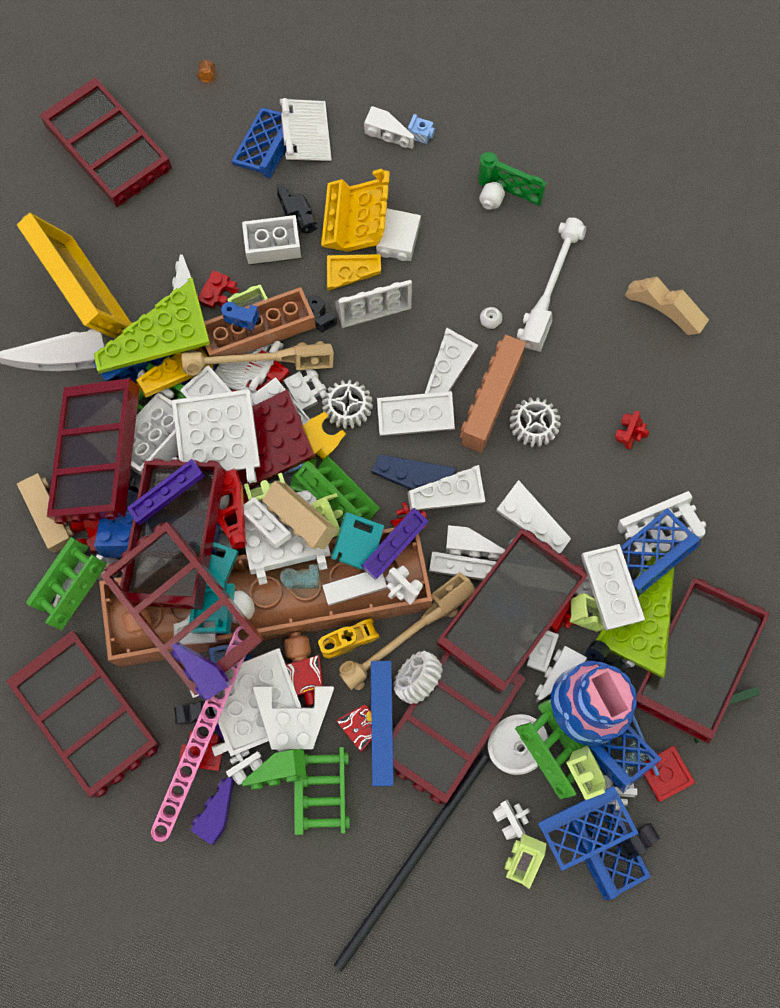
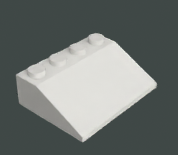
[335,280,412,328]
[107,392,178,479]

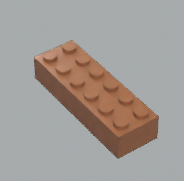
[205,287,316,365]
[460,334,526,453]

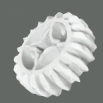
[322,380,373,430]
[509,397,561,447]
[393,651,443,704]

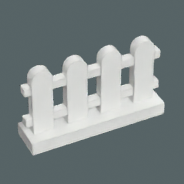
[617,491,706,561]

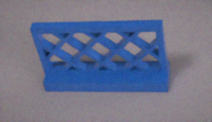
[231,107,293,178]
[621,508,700,595]
[589,726,661,793]
[538,785,639,871]
[566,804,651,900]

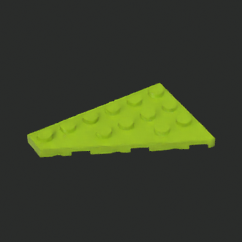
[94,278,210,374]
[596,548,674,678]

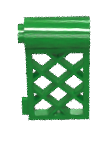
[478,152,547,206]

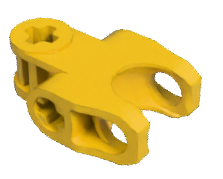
[303,412,346,460]
[318,618,380,659]

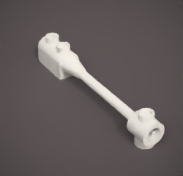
[517,218,586,352]

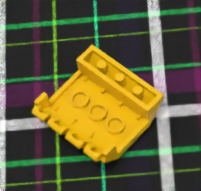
[321,169,390,252]

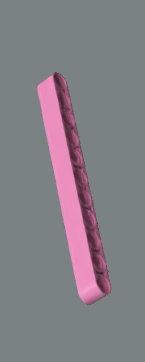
[151,626,246,842]

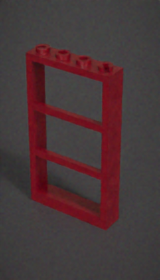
[101,522,264,695]

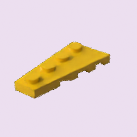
[136,347,213,398]

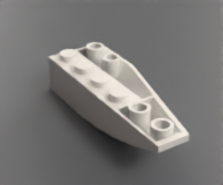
[0,329,108,371]

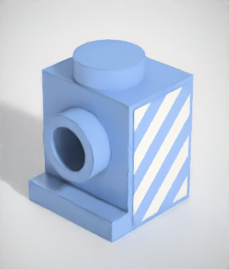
[408,114,435,144]

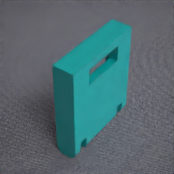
[331,512,384,569]
[182,537,239,587]
[189,583,235,634]

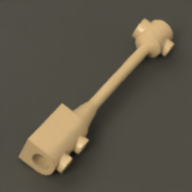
[181,341,334,376]
[339,572,475,690]

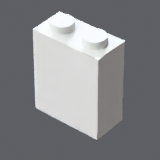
[376,209,421,261]

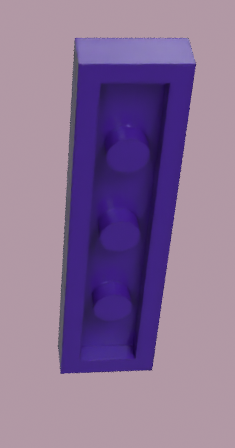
[127,459,205,525]
[361,508,429,580]

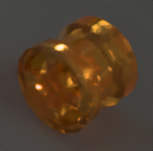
[197,60,215,82]

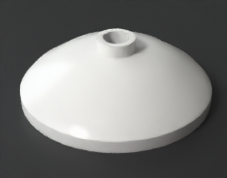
[488,714,548,775]

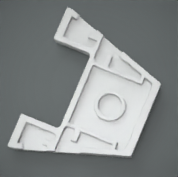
[253,686,334,749]

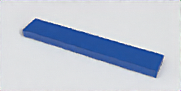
[371,661,393,787]

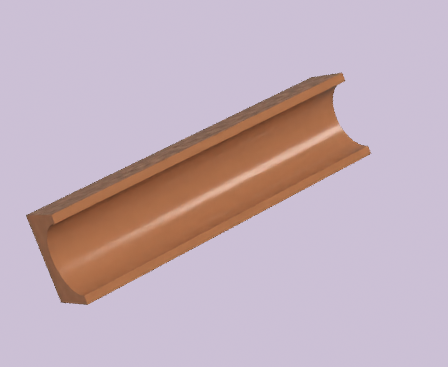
[99,527,432,668]

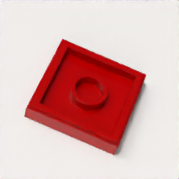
[640,746,695,802]

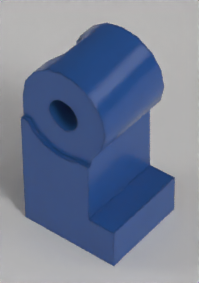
[221,302,260,330]

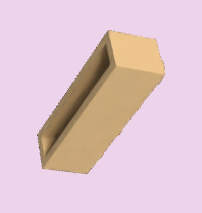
[17,473,74,553]
[262,481,338,549]

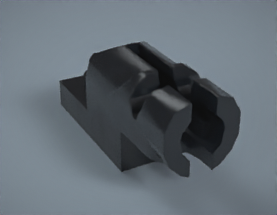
[276,183,317,234]

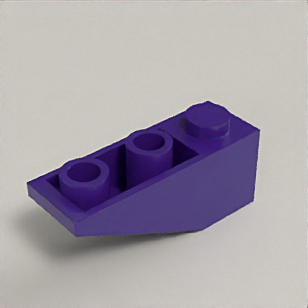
[171,642,232,701]
[191,777,234,845]

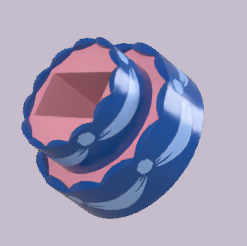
[551,661,637,746]

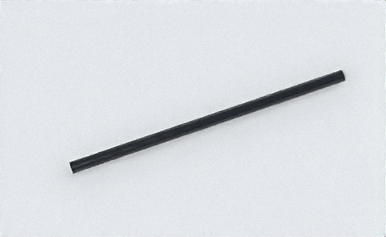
[334,753,490,971]

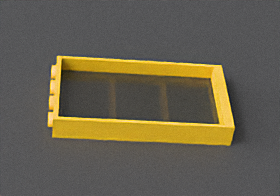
[17,213,132,339]

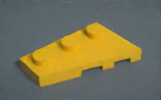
[327,254,381,291]

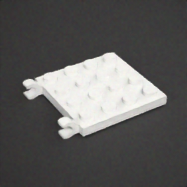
[172,389,260,491]
[244,490,330,585]
[190,648,301,756]

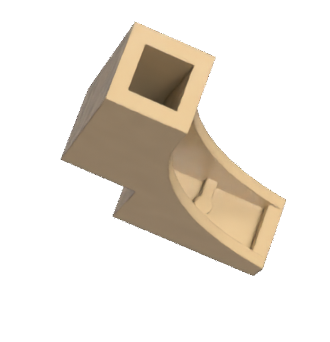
[625,277,709,335]

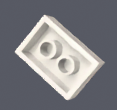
[242,215,301,264]

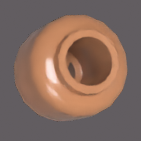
[122,608,152,636]
[284,632,311,662]

